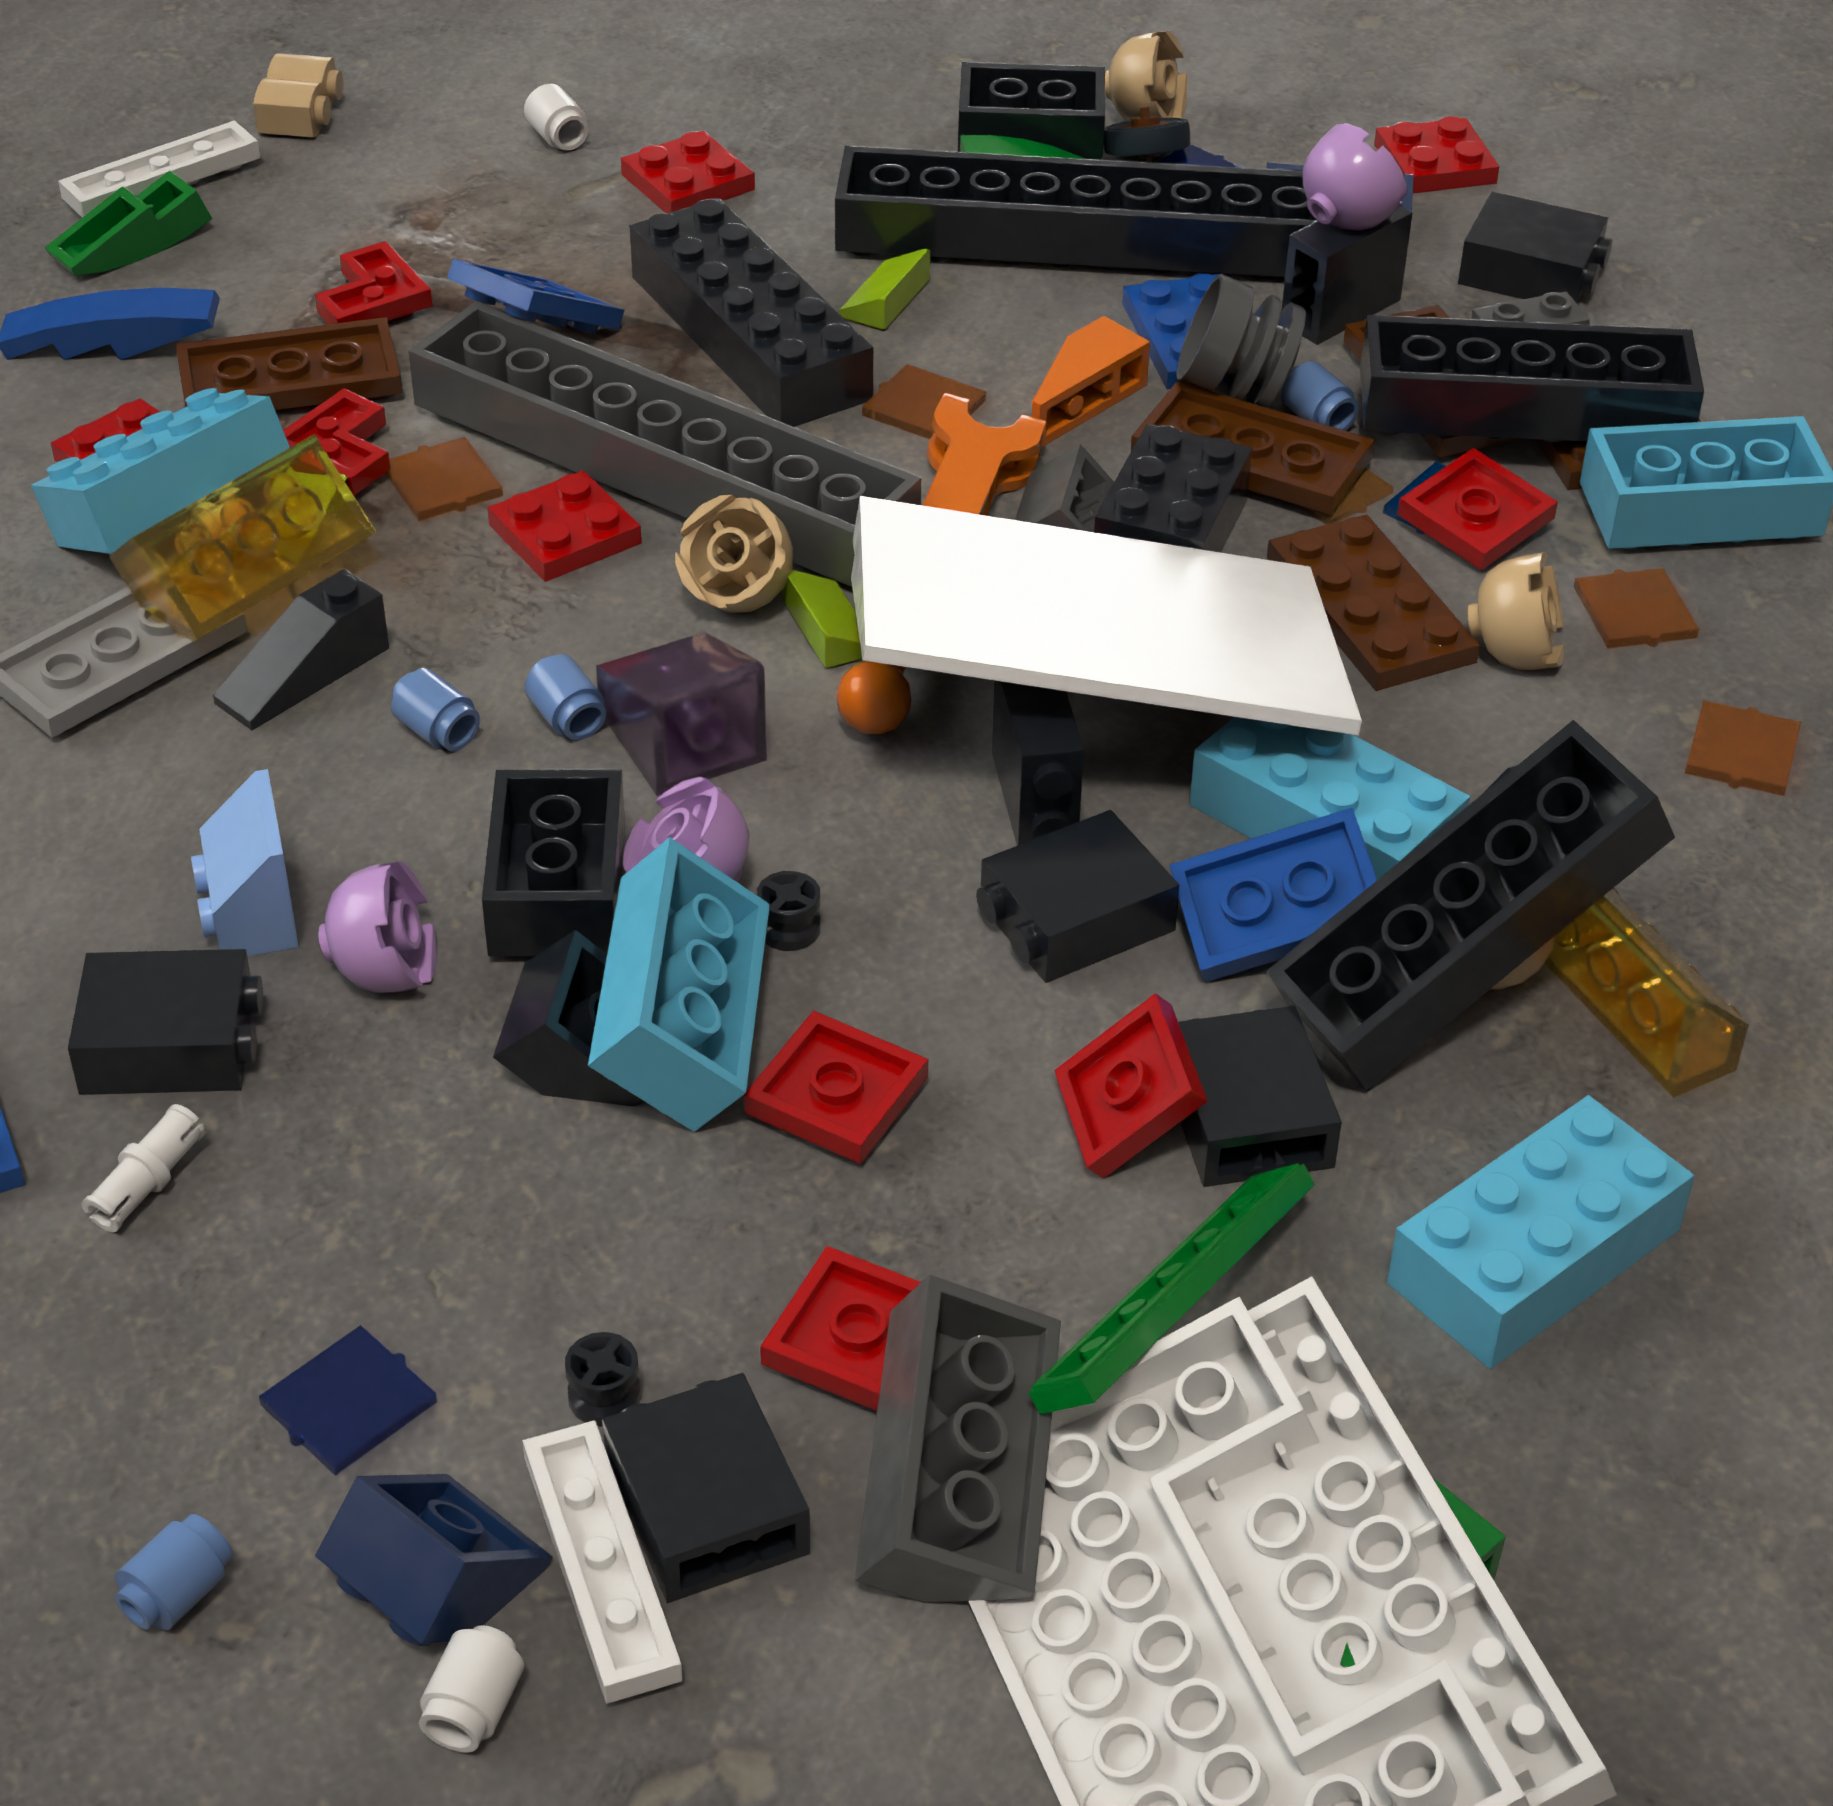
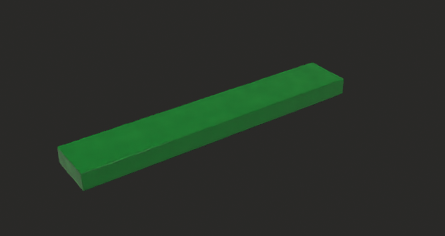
[1028,1163,1315,1415]

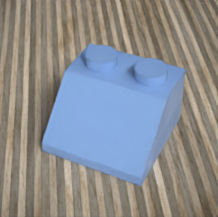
[191,769,299,956]

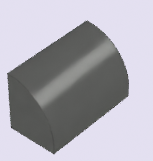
[1015,444,1114,533]

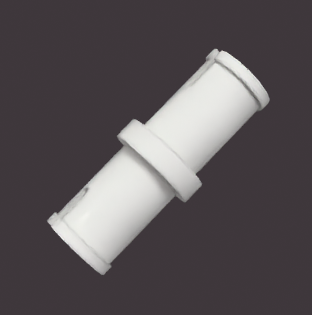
[82,1104,206,1233]

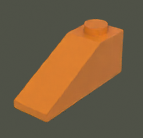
[1032,316,1150,448]

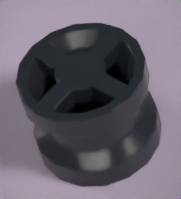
[757,871,820,951]
[565,1332,641,1427]

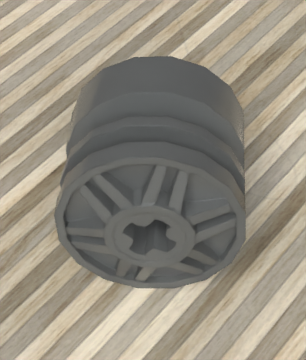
[1176,274,1306,408]

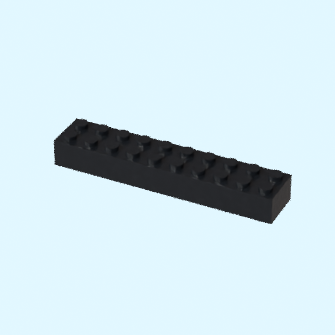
[835,146,1318,279]

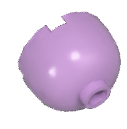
[1303,123,1407,231]
[622,777,750,882]
[318,861,437,993]

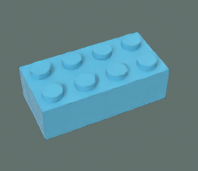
[31,388,294,554]
[1580,416,1833,549]
[1189,717,1471,880]
[588,837,770,1132]
[1387,1095,1695,1370]

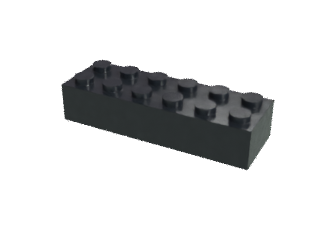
[629,198,874,427]
[1360,315,1704,442]
[1266,720,1675,1090]

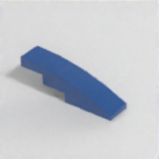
[0,287,220,360]

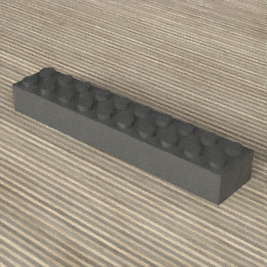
[408,301,921,587]

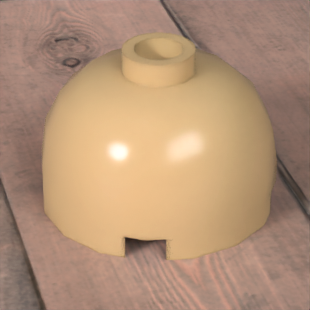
[1105,30,1188,121]
[675,495,794,613]
[1468,552,1564,670]

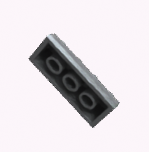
[855,1275,1061,1603]

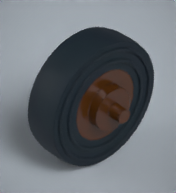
[1104,107,1190,163]

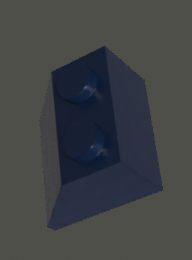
[315,1474,553,1646]

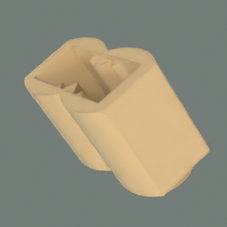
[253,53,343,137]

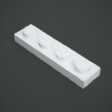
[58,120,260,218]
[522,1420,682,1704]

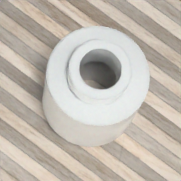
[524,84,589,151]
[419,1625,524,1753]

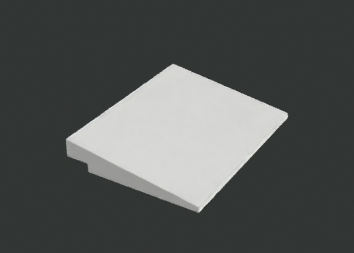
[851,496,1362,736]
[968,1276,1617,1806]

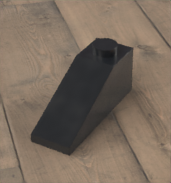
[213,569,389,731]

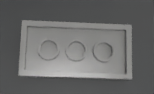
[0,562,248,738]

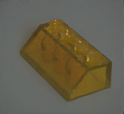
[109,434,376,642]
[1544,888,1749,1098]

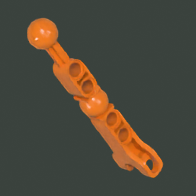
[836,393,1047,735]

